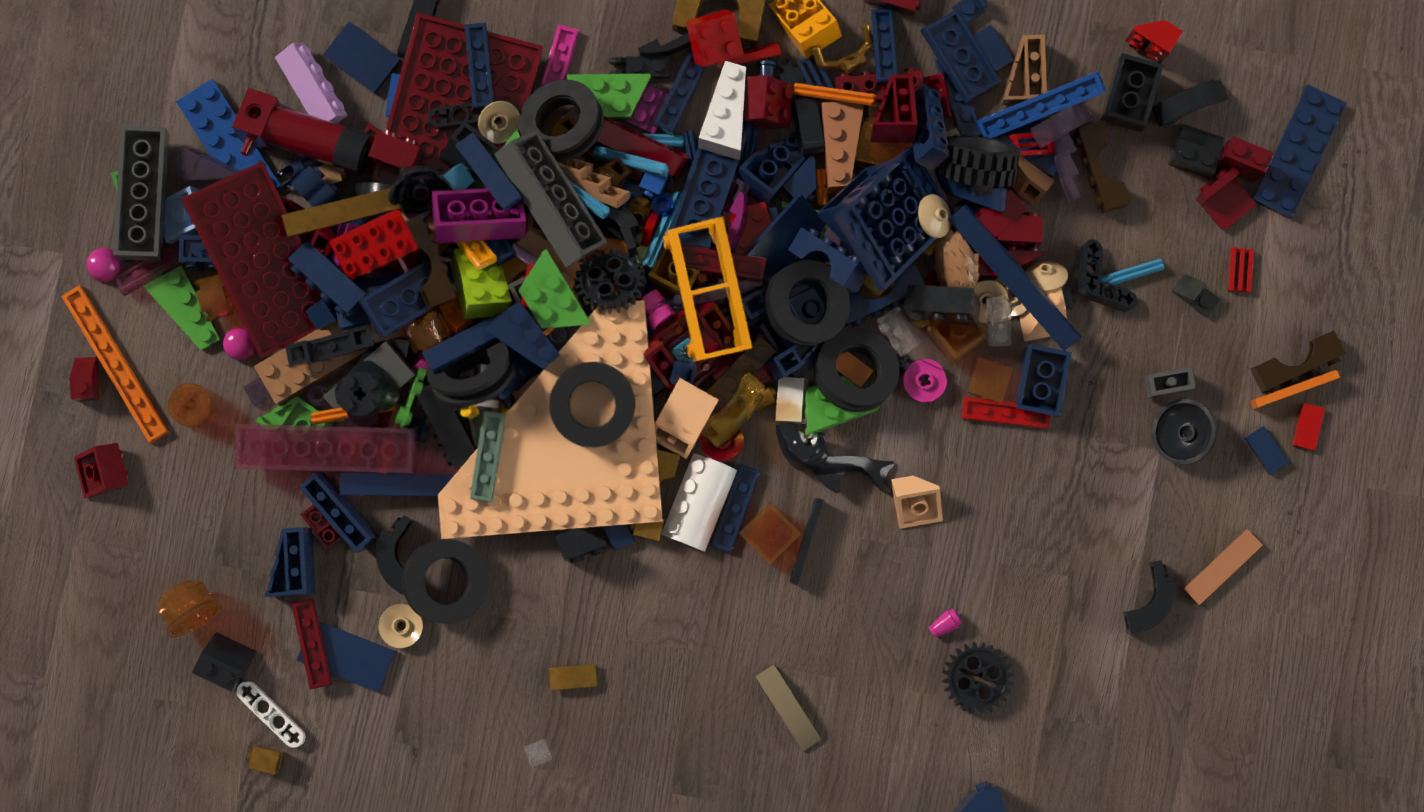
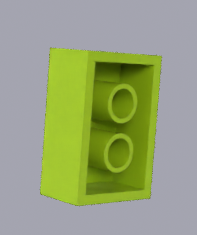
[450,249,511,319]

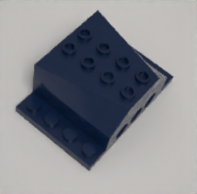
[816,145,953,291]

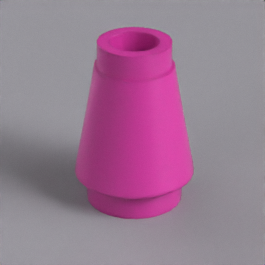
[929,609,963,638]

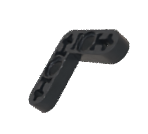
[1078,239,1138,312]

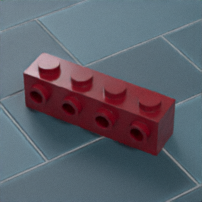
[835,68,923,106]

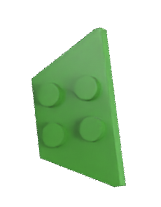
[567,74,650,119]
[519,249,591,328]
[805,376,880,436]
[256,396,334,469]

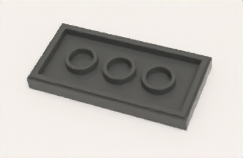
[323,340,417,429]

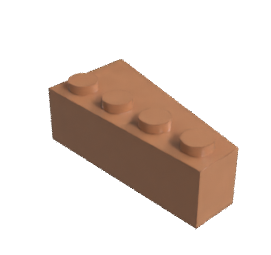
[821,101,864,194]

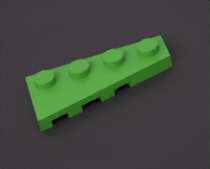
[142,264,222,351]

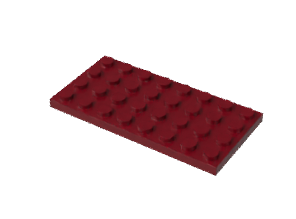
[180,161,322,358]

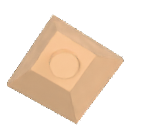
[1018,288,1067,342]
[891,476,943,529]

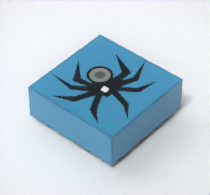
[670,338,693,362]

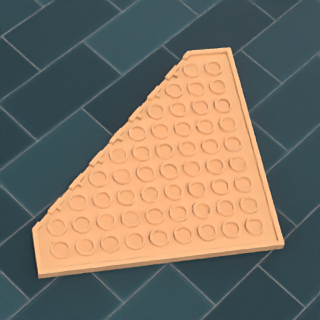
[438,300,663,539]

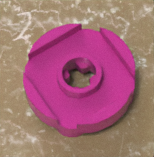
[903,359,947,403]

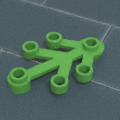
[395,365,427,428]

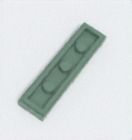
[470,411,506,502]

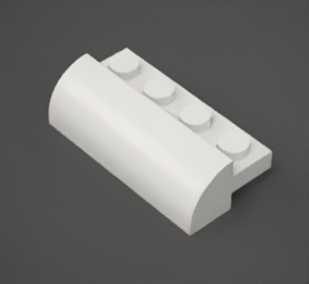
[661,453,737,552]

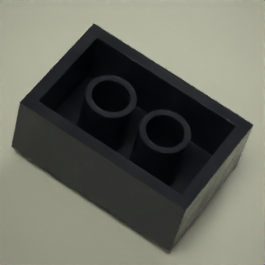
[1100,53,1164,132]

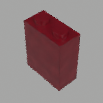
[1217,136,1274,183]

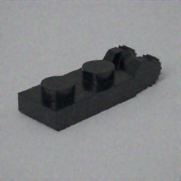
[609,55,669,79]

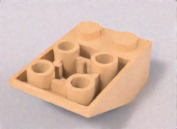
[655,378,718,459]

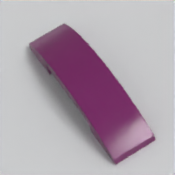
[700,191,748,272]

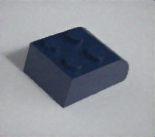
[1015,344,1072,417]

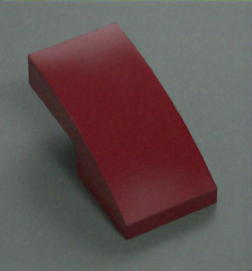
[923,72,951,118]

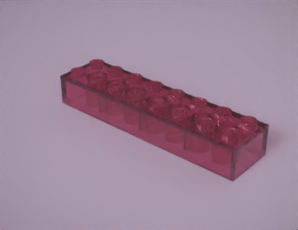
[234,424,417,474]

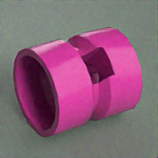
[639,290,676,331]

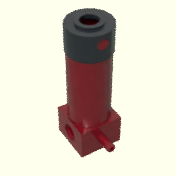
[232,87,375,177]

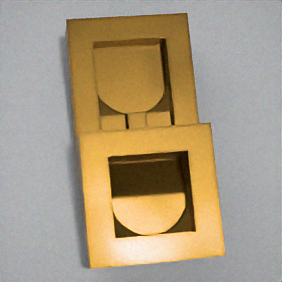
[548,664,597,690]

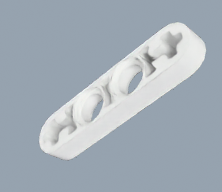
[237,681,306,748]

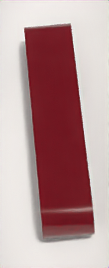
[597,116,689,178]

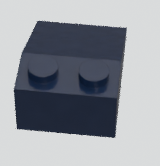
[953,781,1007,812]

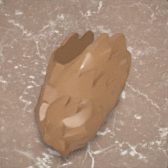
[933,228,980,288]

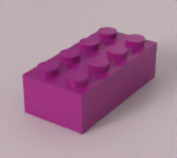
[432,189,526,243]

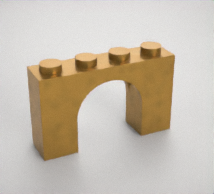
[672,0,766,46]

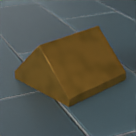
[647,248,701,298]

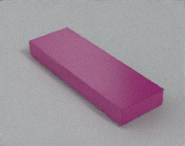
[541,24,579,87]

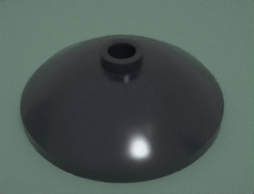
[1152,399,1217,465]

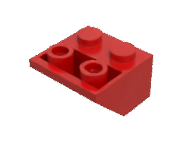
[1125,20,1184,63]

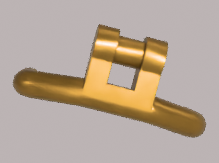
[812,23,873,74]

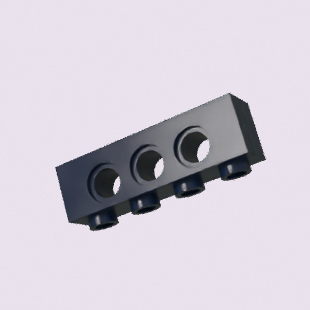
[912,84,950,171]

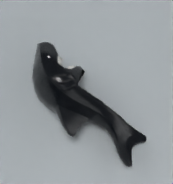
[776,423,894,495]

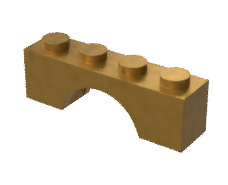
[630,450,680,541]

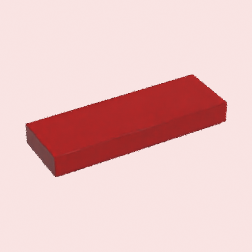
[716,42,781,69]

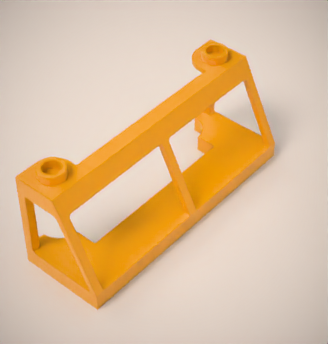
[663,217,752,362]

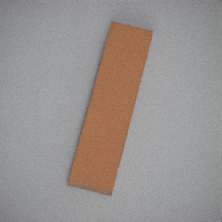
[1183,529,1263,605]

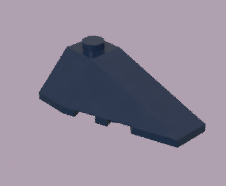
[739,131,810,206]

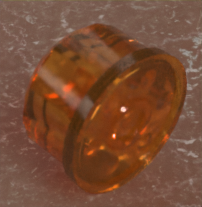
[157,580,221,638]

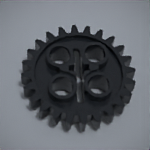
[574,249,647,314]
[942,642,1014,714]

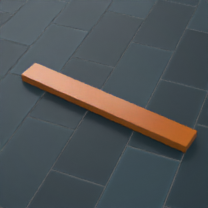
[61,285,170,444]

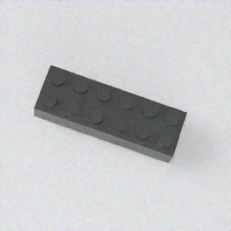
[113,126,169,261]
[494,130,607,267]

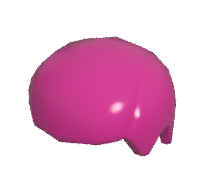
[86,247,120,283]
[223,326,255,361]

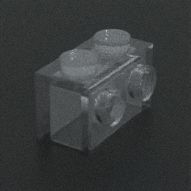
[877,306,922,356]

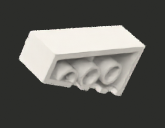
[698,61,746,160]

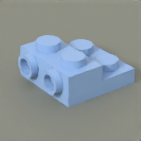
[164,186,200,244]

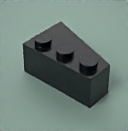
[905,285,981,328]

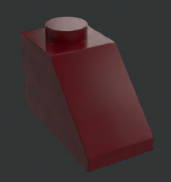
[69,356,100,402]

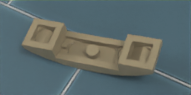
[755,665,821,751]

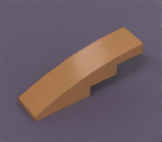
[557,158,630,208]

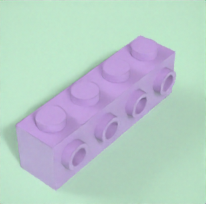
[275,43,347,124]

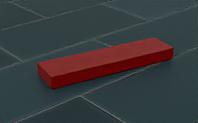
[961,397,1050,429]

